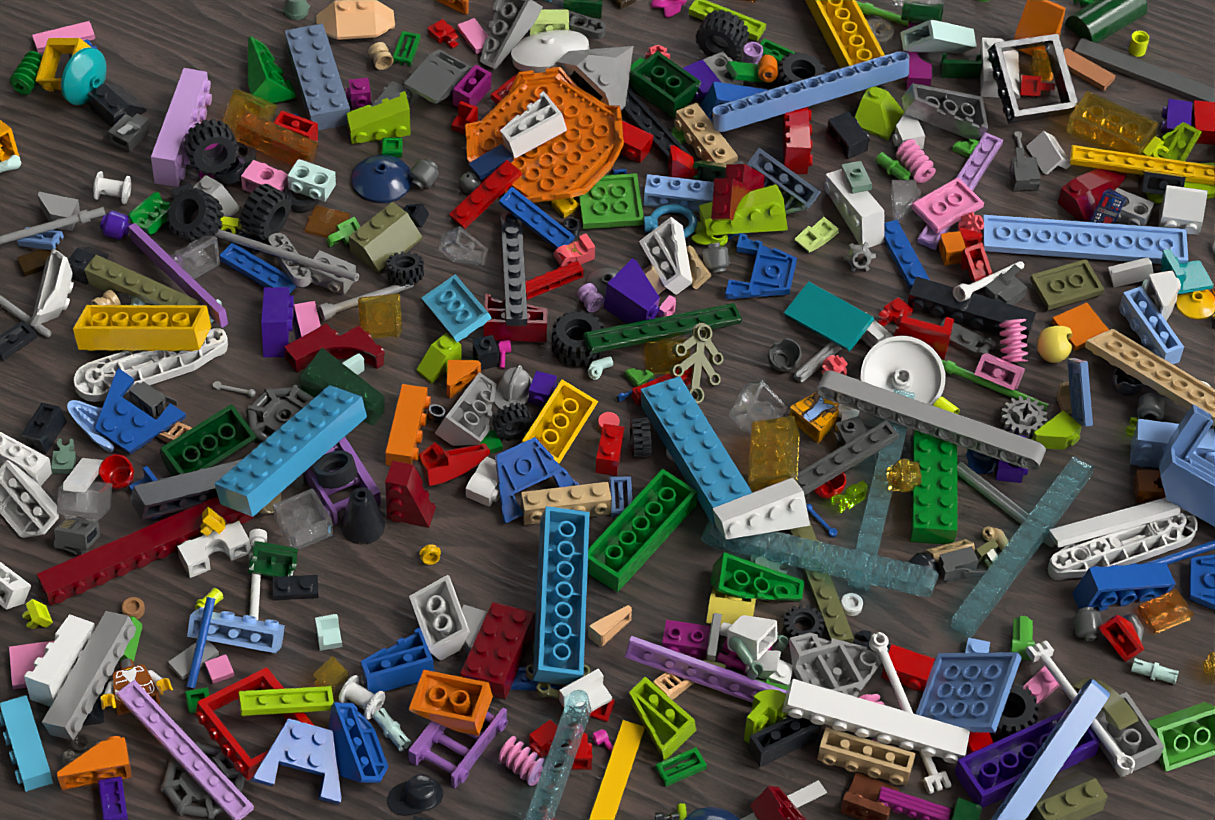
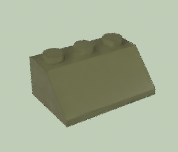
[349,202,422,274]
[1029,771,1108,820]

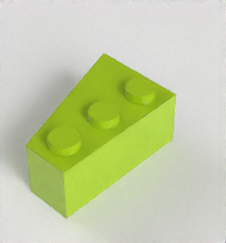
[347,91,410,144]
[629,677,696,761]

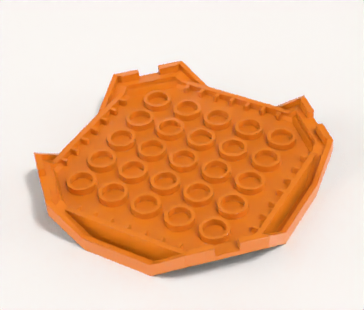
[465,67,624,203]

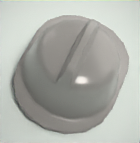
[494,365,533,410]

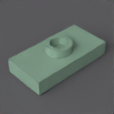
[841,161,872,193]

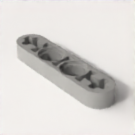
[268,233,311,287]

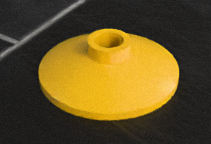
[1176,290,1215,320]

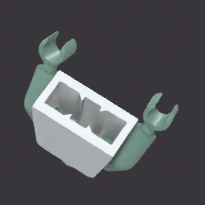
[720,615,788,680]

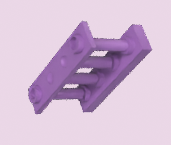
[303,437,381,525]
[408,708,508,789]

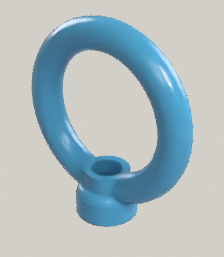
[644,204,697,238]

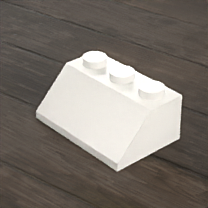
[979,38,1020,99]
[409,575,470,661]

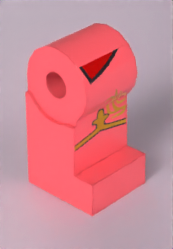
[554,234,595,267]

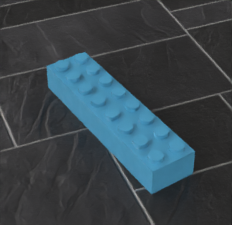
[641,376,752,524]
[215,385,367,517]
[533,506,590,685]

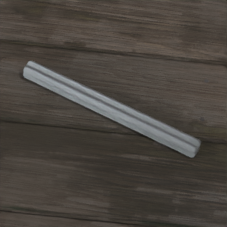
[957,462,1056,547]

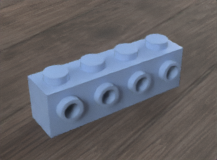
[644,174,714,212]
[1119,286,1184,364]
[187,607,285,653]

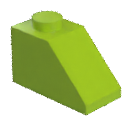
[417,333,462,384]
[1032,410,1082,450]

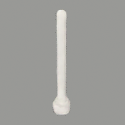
[953,261,1024,302]
[249,529,267,620]

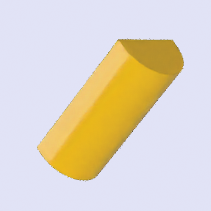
[521,380,598,464]

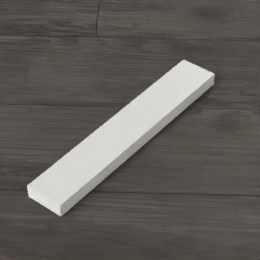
[1049,498,1180,547]

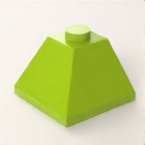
[855,86,904,140]

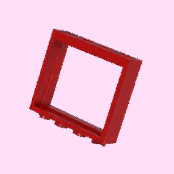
[195,667,315,781]

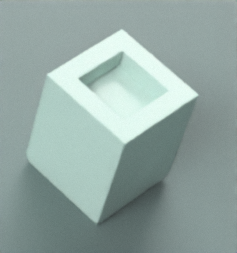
[315,614,342,651]

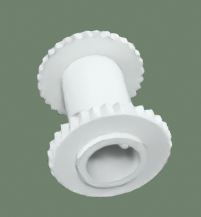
[93,171,131,204]
[339,675,385,720]

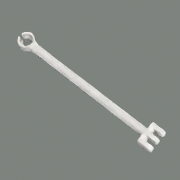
[869,632,951,794]
[1026,641,1135,776]

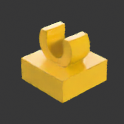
[200,507,225,537]

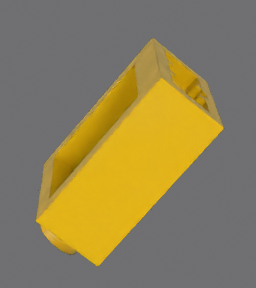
[36,38,91,91]

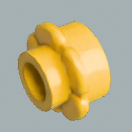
[419,545,441,565]

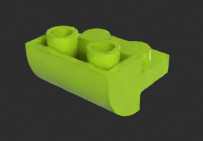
[744,689,787,743]

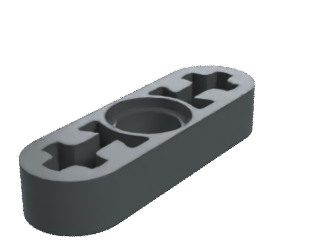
[557,9,606,39]

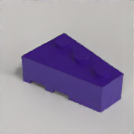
[261,287,294,358]

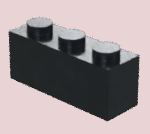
[748,717,821,767]

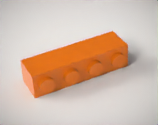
[386,384,431,466]

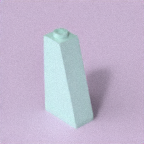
[900,20,977,53]

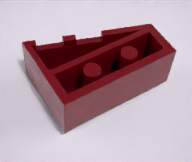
[484,293,548,342]
[385,460,436,528]
[750,786,806,820]

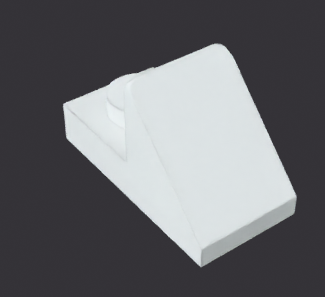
[745,651,793,686]

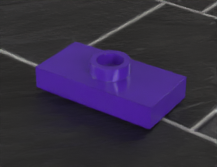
[98,776,128,820]

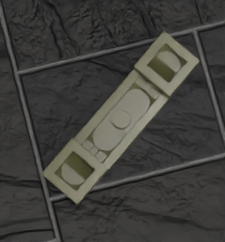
[1071,677,1138,730]

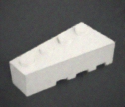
[824,169,884,248]
[712,478,810,539]
[24,614,95,707]

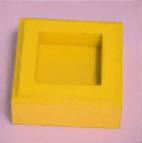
[551,198,580,218]

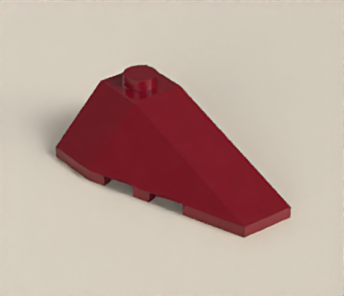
[1058,168,1128,222]

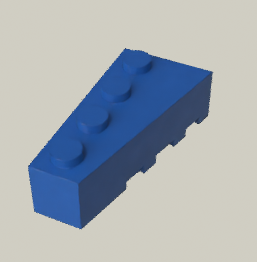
[1072,562,1175,611]

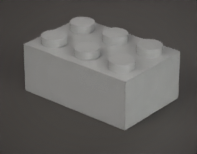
[1091,692,1164,777]

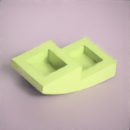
[794,217,839,253]

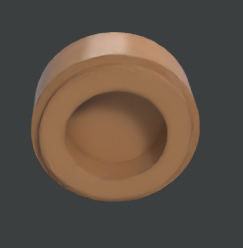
[121,597,145,619]

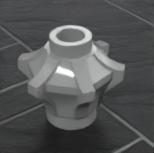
[843,242,876,272]

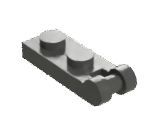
[940,318,996,360]

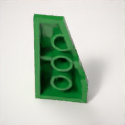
[248,36,297,104]
[711,552,804,601]

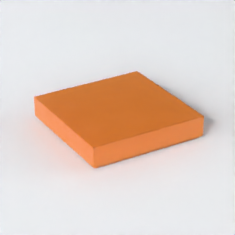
[1052,303,1109,351]

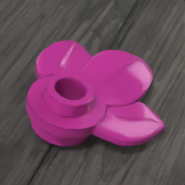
[651,0,687,18]

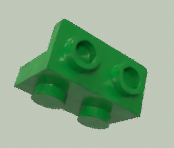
[128,191,170,235]

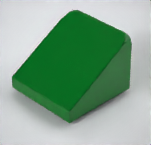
[185,687,209,714]

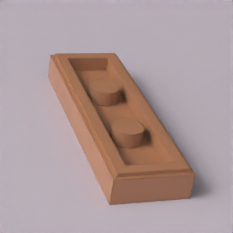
[1063,48,1116,91]

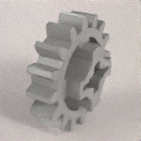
[1000,396,1048,439]

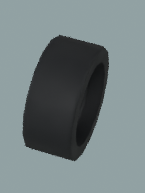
[313,450,358,489]

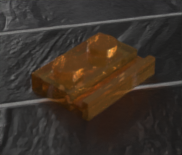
[1138,589,1194,634]

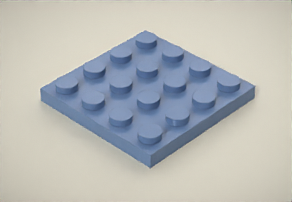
[916,652,1021,732]

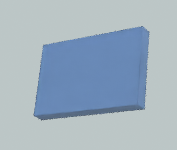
[1067,358,1093,426]

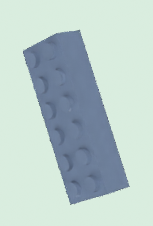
[285,23,350,130]

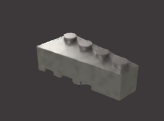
[902,83,988,141]

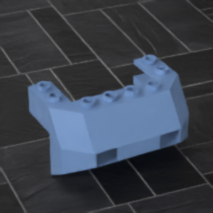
[1159,404,1215,527]

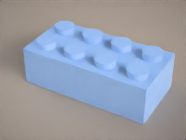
[1130,419,1215,468]

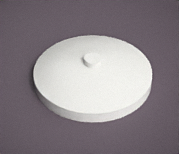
[511,30,590,73]
[860,336,945,406]

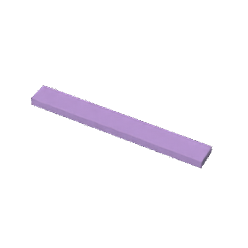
[917,132,1003,250]
[116,680,254,820]

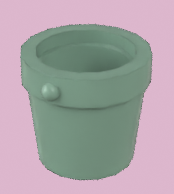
[282,0,310,20]

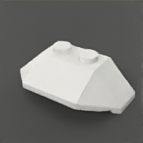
[30,249,74,327]
[0,460,59,538]

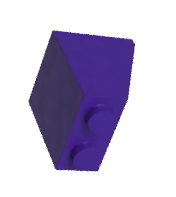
[603,258,660,324]

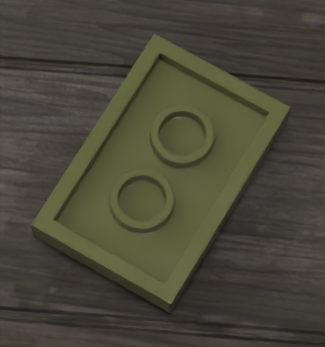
[1030,259,1104,310]

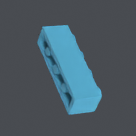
[0,695,53,791]

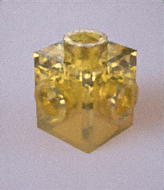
[886,459,922,492]

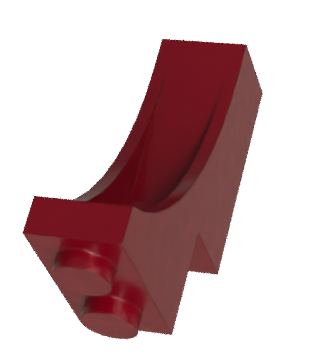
[711,164,765,221]
[284,323,385,373]

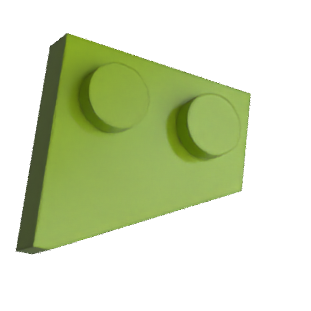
[1158,122,1202,161]

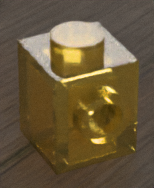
[1031,50,1053,81]
[313,656,350,692]

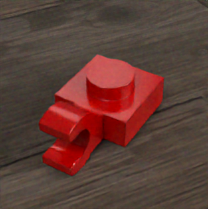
[427,19,459,49]
[1020,75,1055,96]
[877,297,913,327]

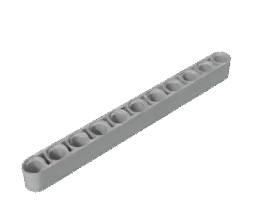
[816,371,1046,470]

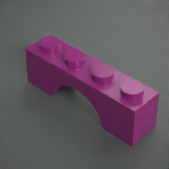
[903,22,932,91]

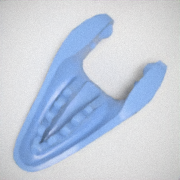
[67,400,114,452]

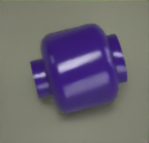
[99,210,131,240]

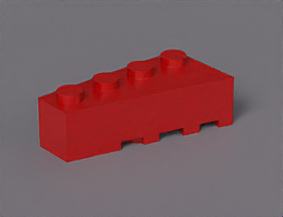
[783,107,813,174]

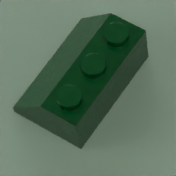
[630,51,701,118]

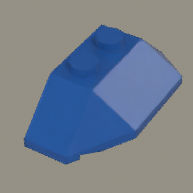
[328,702,388,783]

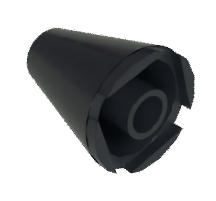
[341,488,385,544]

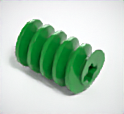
[9,51,43,95]

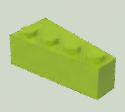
[698,184,788,235]

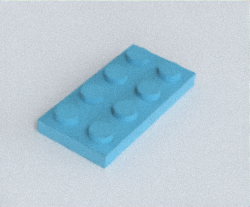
[422,274,491,342]

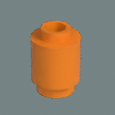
[758,55,778,82]

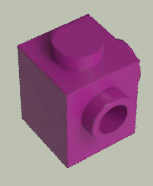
[345,78,371,110]

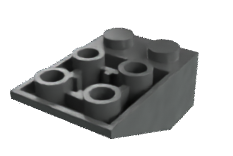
[403,49,472,104]

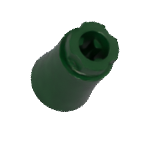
[901,1,944,24]

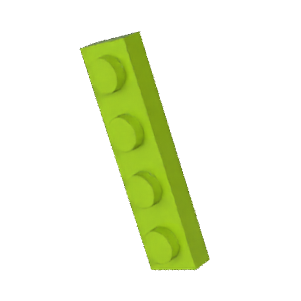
[688,0,766,42]
[238,686,334,716]

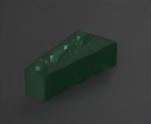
[300,348,385,426]

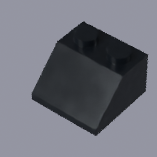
[88,83,147,127]

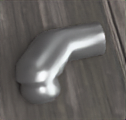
[1123,614,1144,642]

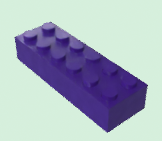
[954,709,1100,808]

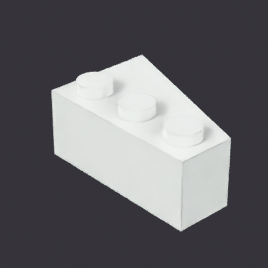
[500,91,567,158]

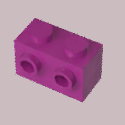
[452,64,492,107]
[662,620,711,661]

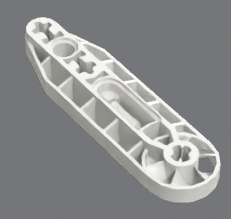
[74,328,228,402]
[1048,507,1198,581]

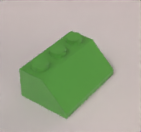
[1147,702,1215,772]

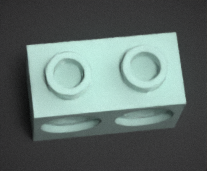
[288,159,336,202]

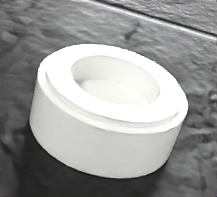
[841,593,863,616]

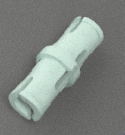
[1131,658,1179,685]
[373,708,411,751]

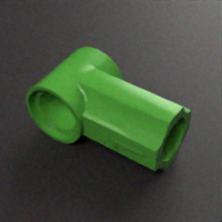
[1010,616,1035,661]

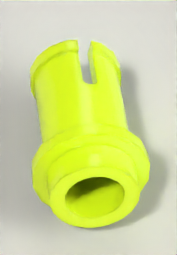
[195,588,224,609]

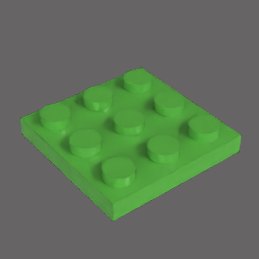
[579,173,644,229]

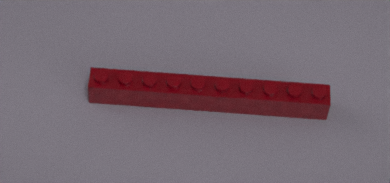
[37,496,254,606]

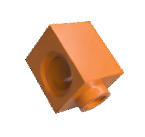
[938,231,966,265]

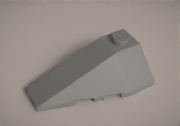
[480,0,543,69]
[435,372,497,446]

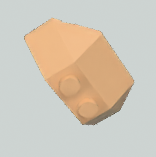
[316,0,395,40]

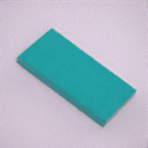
[784,281,874,352]

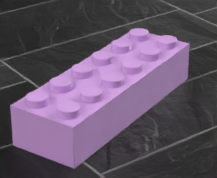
[151,68,212,187]

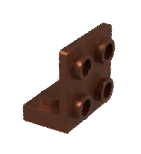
[840,773,899,820]

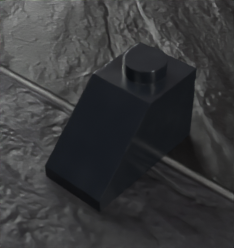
[68,246,109,285]

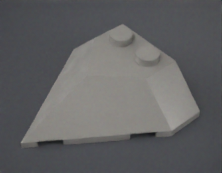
[555,46,633,110]
[789,633,882,697]

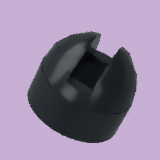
[427,404,445,423]

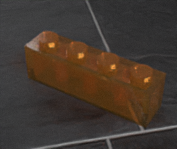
[235,111,319,166]

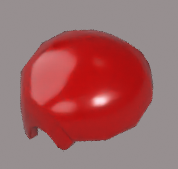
[99,454,134,490]
[813,473,847,499]

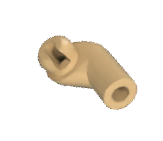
[982,526,1012,553]

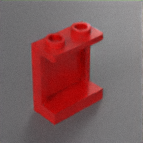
[894,307,954,360]

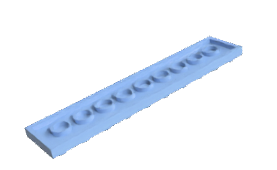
[983,215,1188,264]

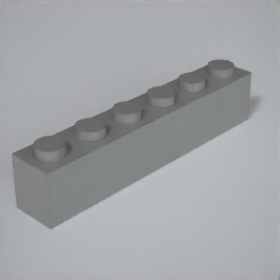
[42,611,136,740]

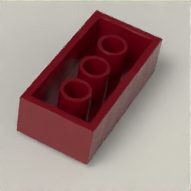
[460,602,535,700]

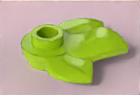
[691,222,728,246]

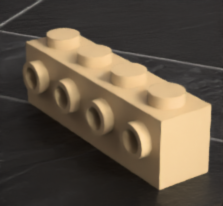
[674,103,738,164]
[521,482,612,525]
[817,727,916,786]

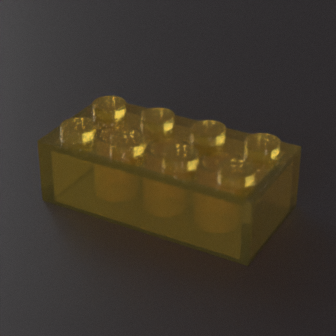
[1066,91,1159,155]
[748,416,800,493]

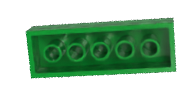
[910,430,957,545]
[587,469,698,593]

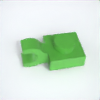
[325,217,360,247]

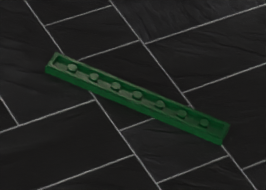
[583,303,742,354]

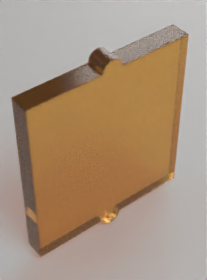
[305,205,350,238]

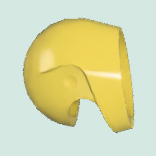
[1037,326,1073,363]

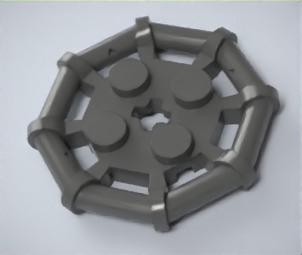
[246,385,314,443]
[160,741,245,820]

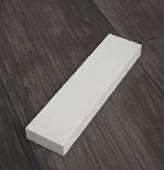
[63,458,103,493]

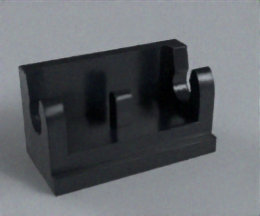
[21,402,67,454]

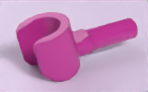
[499,340,511,369]
[592,730,614,753]

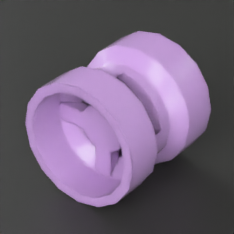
[742,42,763,64]
[577,283,605,312]

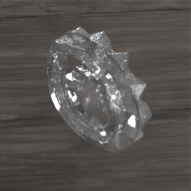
[868,19,894,44]

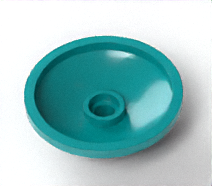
[61,47,107,105]

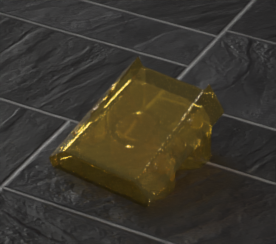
[358,293,402,339]

